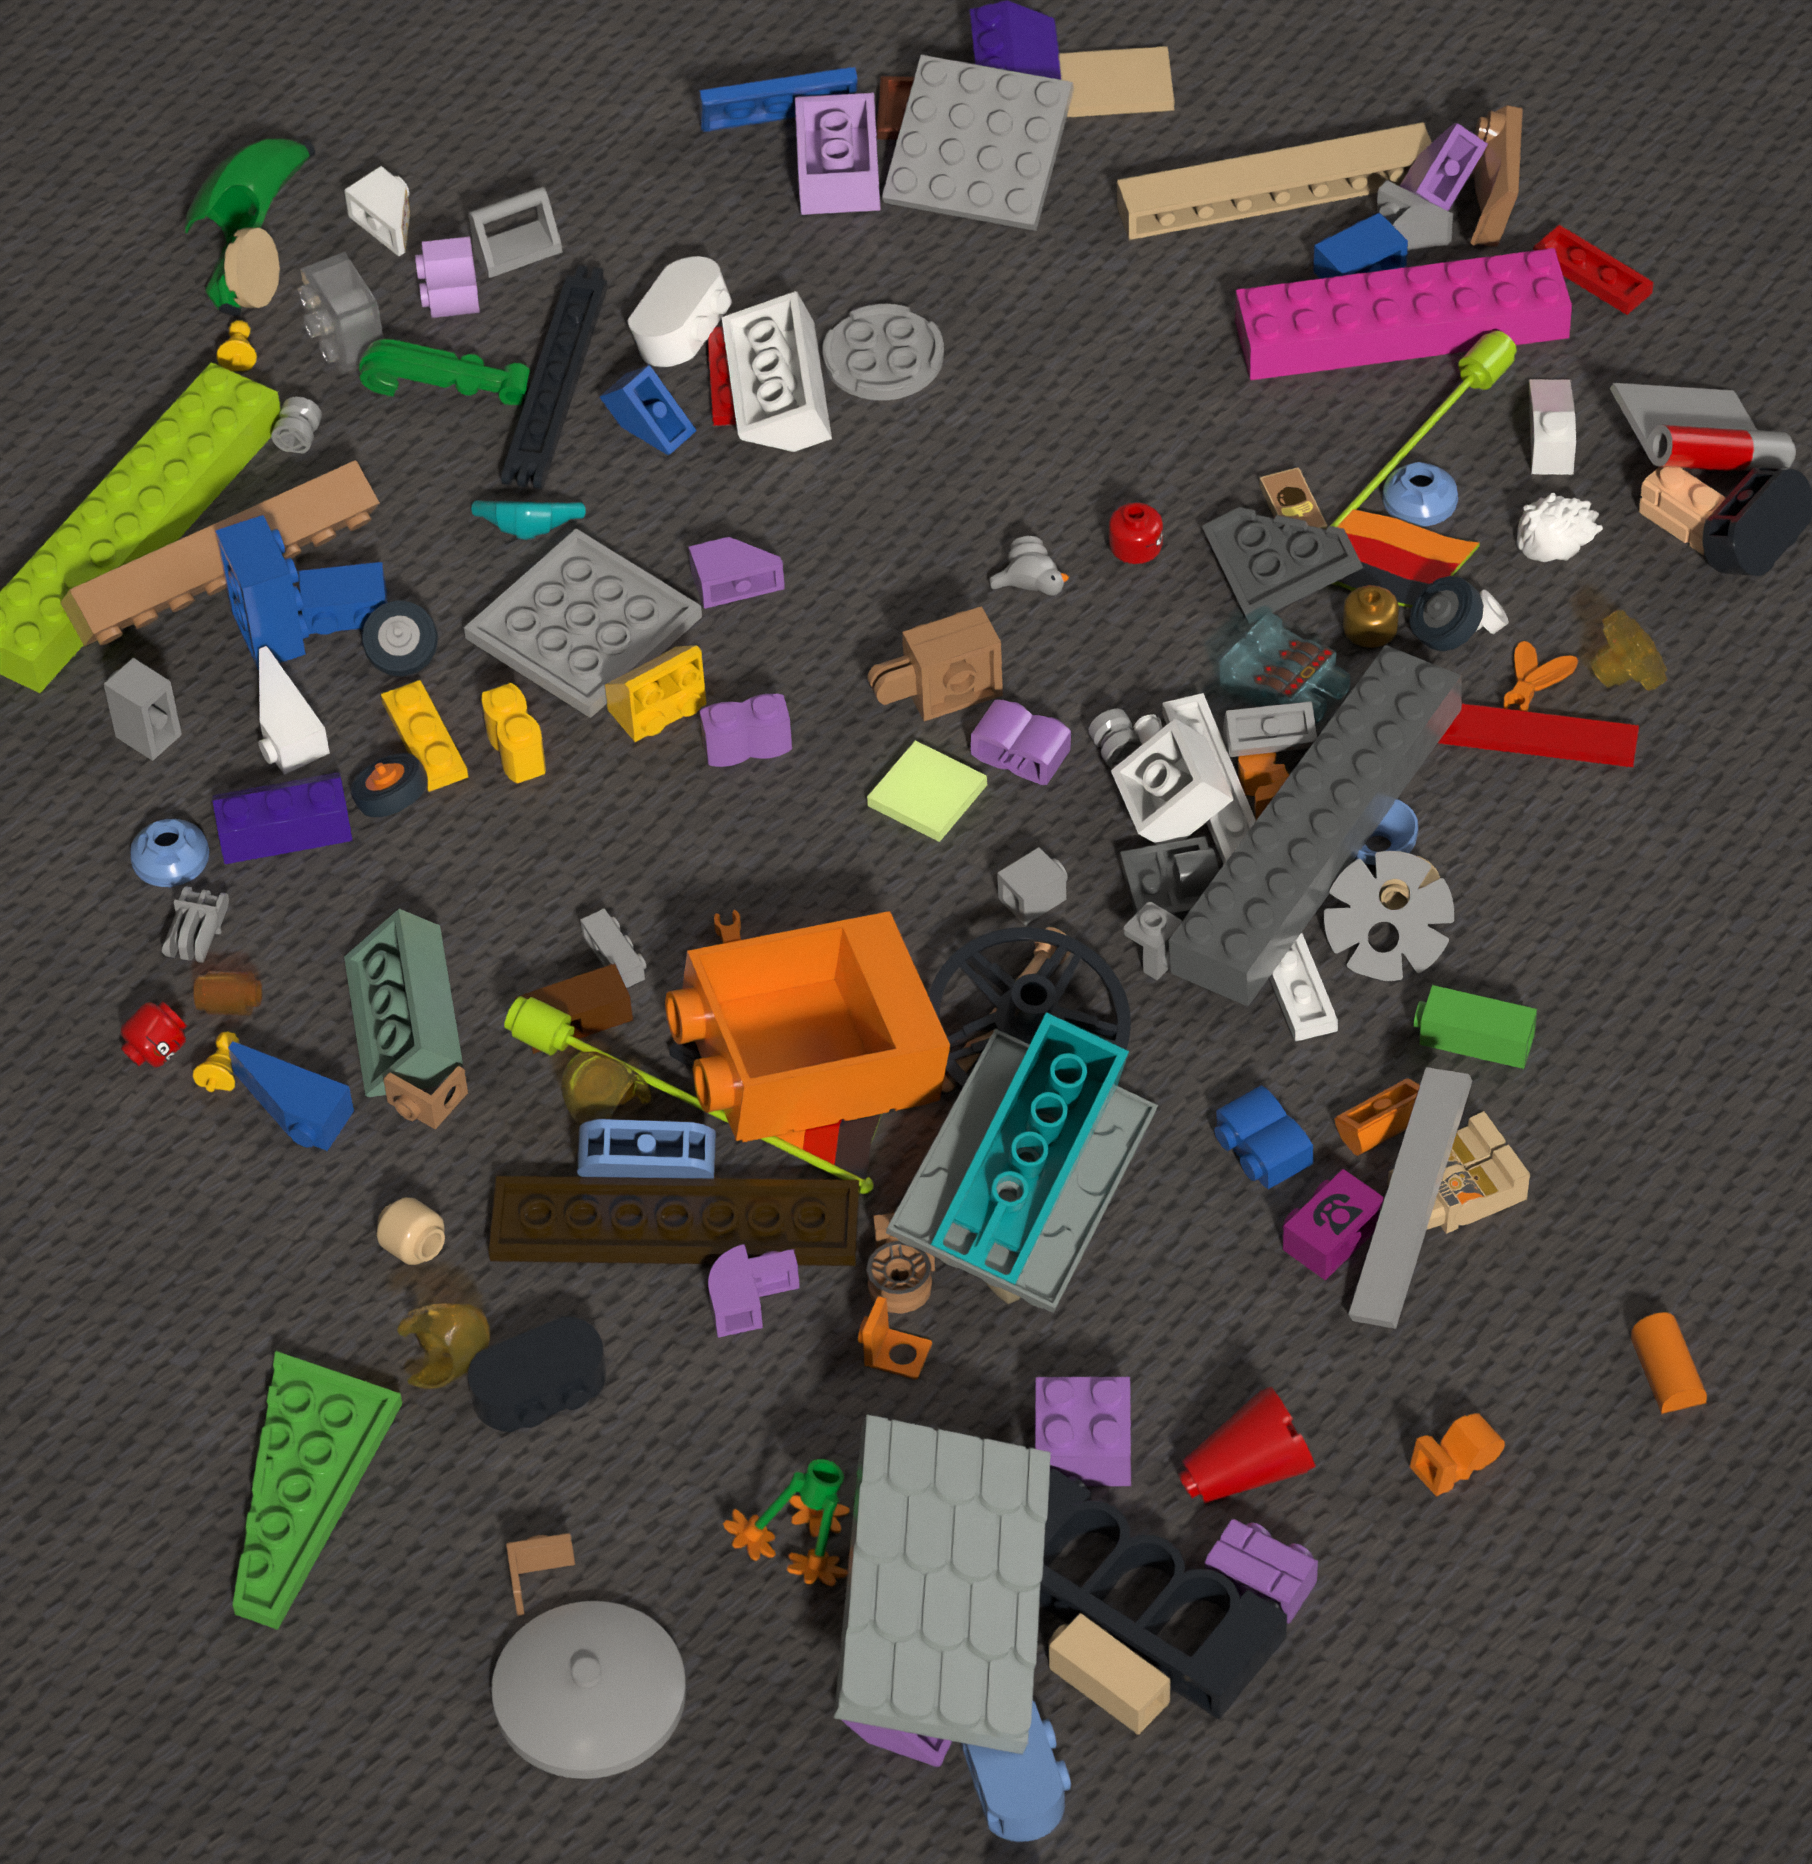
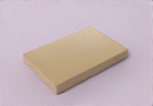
[1059,47,1174,117]

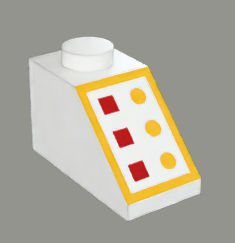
[345,166,410,256]

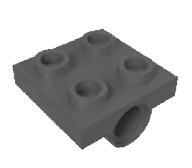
[1120,837,1219,921]

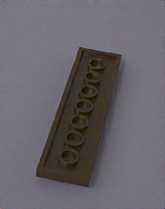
[489,1176,860,1266]

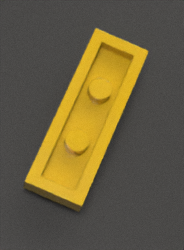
[381,680,468,792]

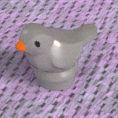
[989,536,1069,596]

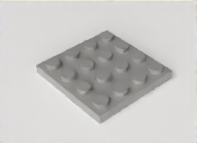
[882,55,1074,231]
[464,529,702,718]

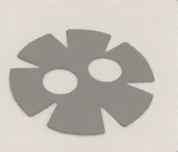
[1324,851,1454,981]

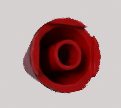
[1178,1386,1316,1503]

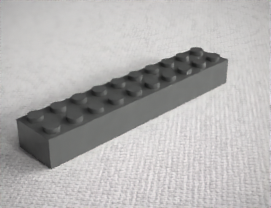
[1169,645,1462,1006]

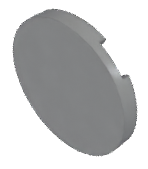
[823,304,944,400]

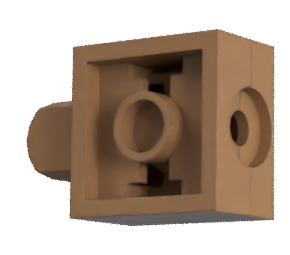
[867,606,1003,721]

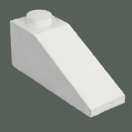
[1529,379,1576,475]
[259,646,330,775]

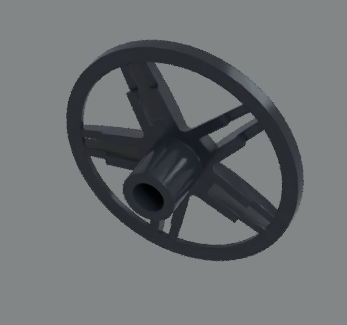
[928,927,1131,1091]

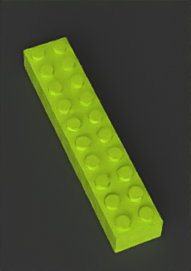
[0,363,281,693]

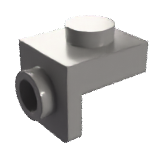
[1124,902,1182,980]

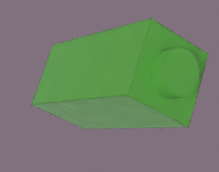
[1414,985,1537,1069]

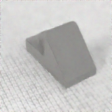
[1377,180,1453,250]

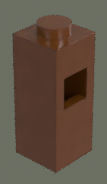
[515,963,633,1054]

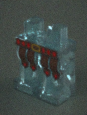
[1219,612,1350,725]

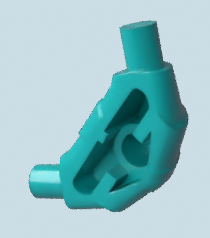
[471,500,586,540]

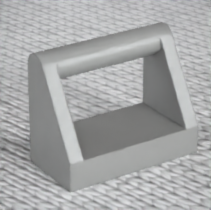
[469,187,562,278]
[1222,701,1317,757]

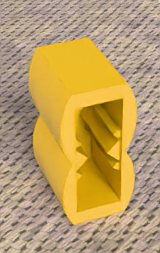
[482,683,546,783]

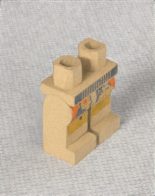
[1387,1111,1530,1234]

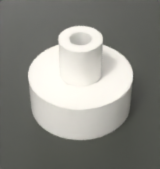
[1477,590,1509,634]

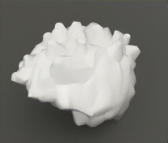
[1516,493,1602,562]

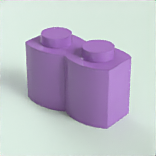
[700,694,792,767]
[971,700,1071,785]

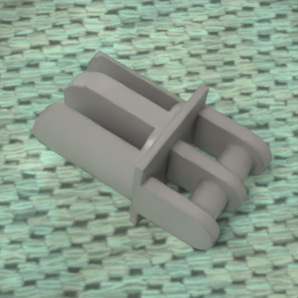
[162,886,229,963]

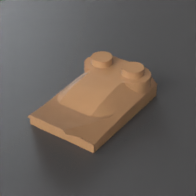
[1470,105,1522,247]

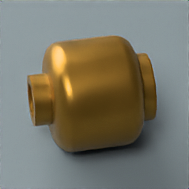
[1343,585,1399,648]

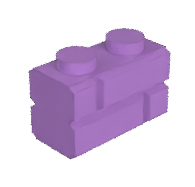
[1205,1519,1318,1624]

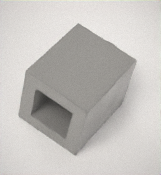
[997,847,1068,925]

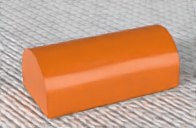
[1334,1078,1420,1156]
[1631,1313,1707,1414]

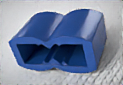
[1214,1085,1313,1189]

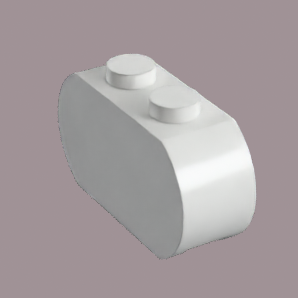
[628,256,732,367]

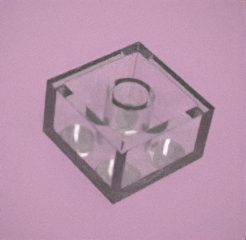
[299,252,383,374]

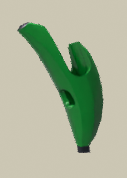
[185,139,315,316]

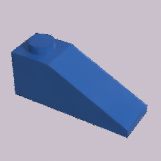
[228,1041,354,1151]

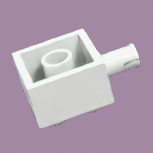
[1111,715,1234,845]

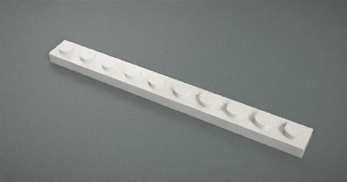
[1162,693,1338,1042]

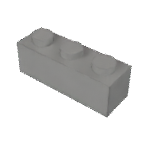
[580,909,646,988]

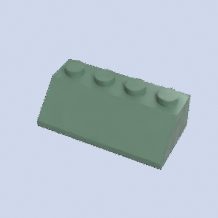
[344,909,463,1097]

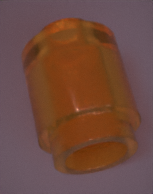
[194,971,262,1016]

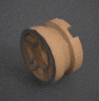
[867,1241,932,1313]

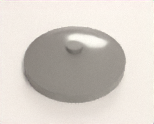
[492,1601,686,1779]

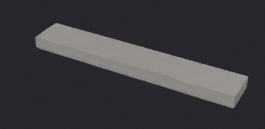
[1349,1067,1472,1329]

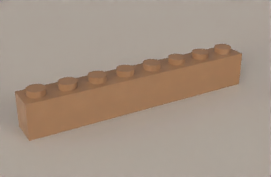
[60,460,379,646]

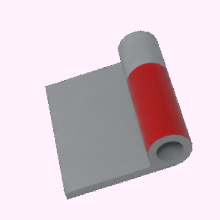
[1610,383,1796,472]

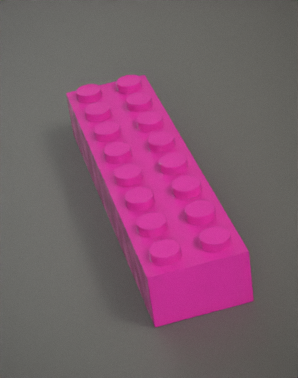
[1235,248,1572,380]

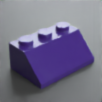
[970,0,1062,80]
[212,772,353,864]

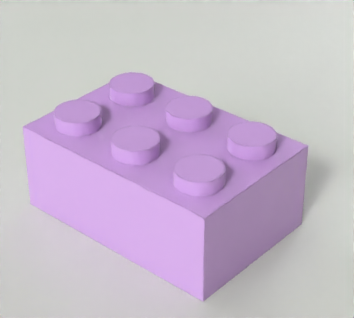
[795,93,880,215]

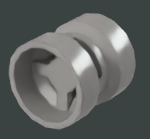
[271,397,322,454]
[1088,709,1142,768]

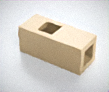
[1048,1613,1170,1735]

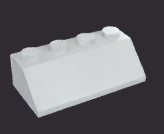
[722,291,832,452]

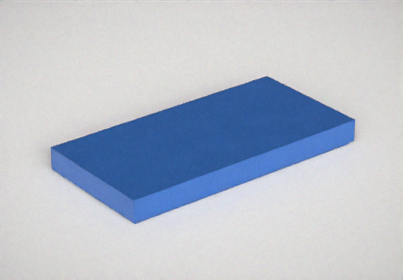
[699,67,858,132]

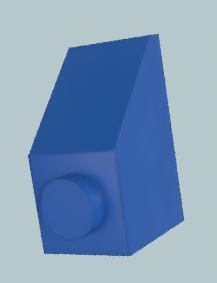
[599,365,697,455]

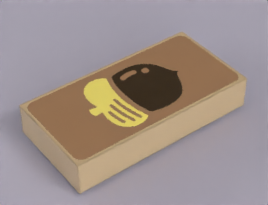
[1260,467,1327,529]

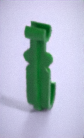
[359,339,530,405]

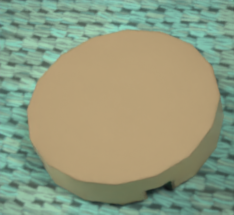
[224,228,280,308]

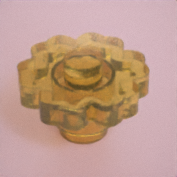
[1590,610,1667,691]

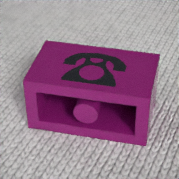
[1282,1169,1385,1280]

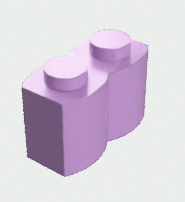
[415,237,480,318]

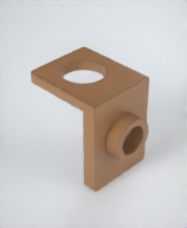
[383,1066,468,1129]
[506,1533,575,1616]

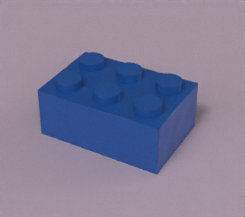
[215,515,309,670]

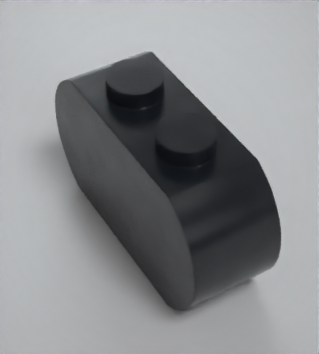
[1702,467,1812,576]
[468,1316,607,1432]

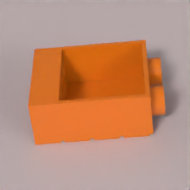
[665,911,950,1143]

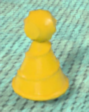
[216,320,257,371]
[193,1031,240,1092]

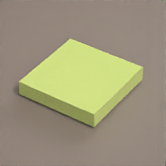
[867,741,987,842]

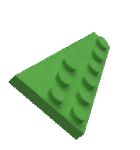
[233,1351,403,1630]

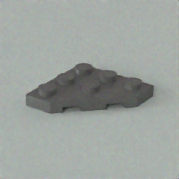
[1202,507,1363,624]

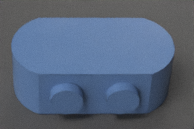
[577,1119,716,1179]
[961,1701,1071,1842]

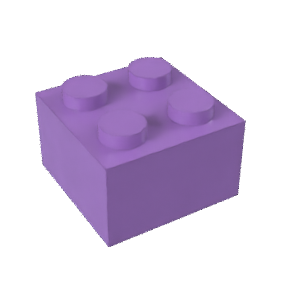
[1035,1377,1131,1486]

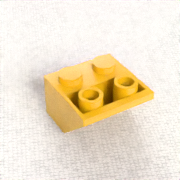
[605,645,707,742]

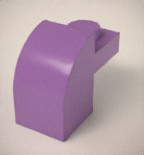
[708,1244,800,1337]

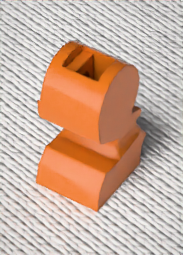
[1238,752,1290,820]
[1410,1414,1505,1497]

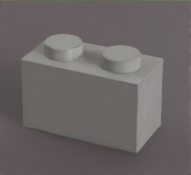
[104,658,182,761]

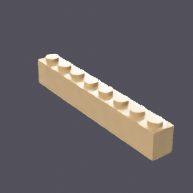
[1117,123,1432,240]

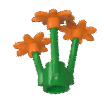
[723,1459,850,1586]

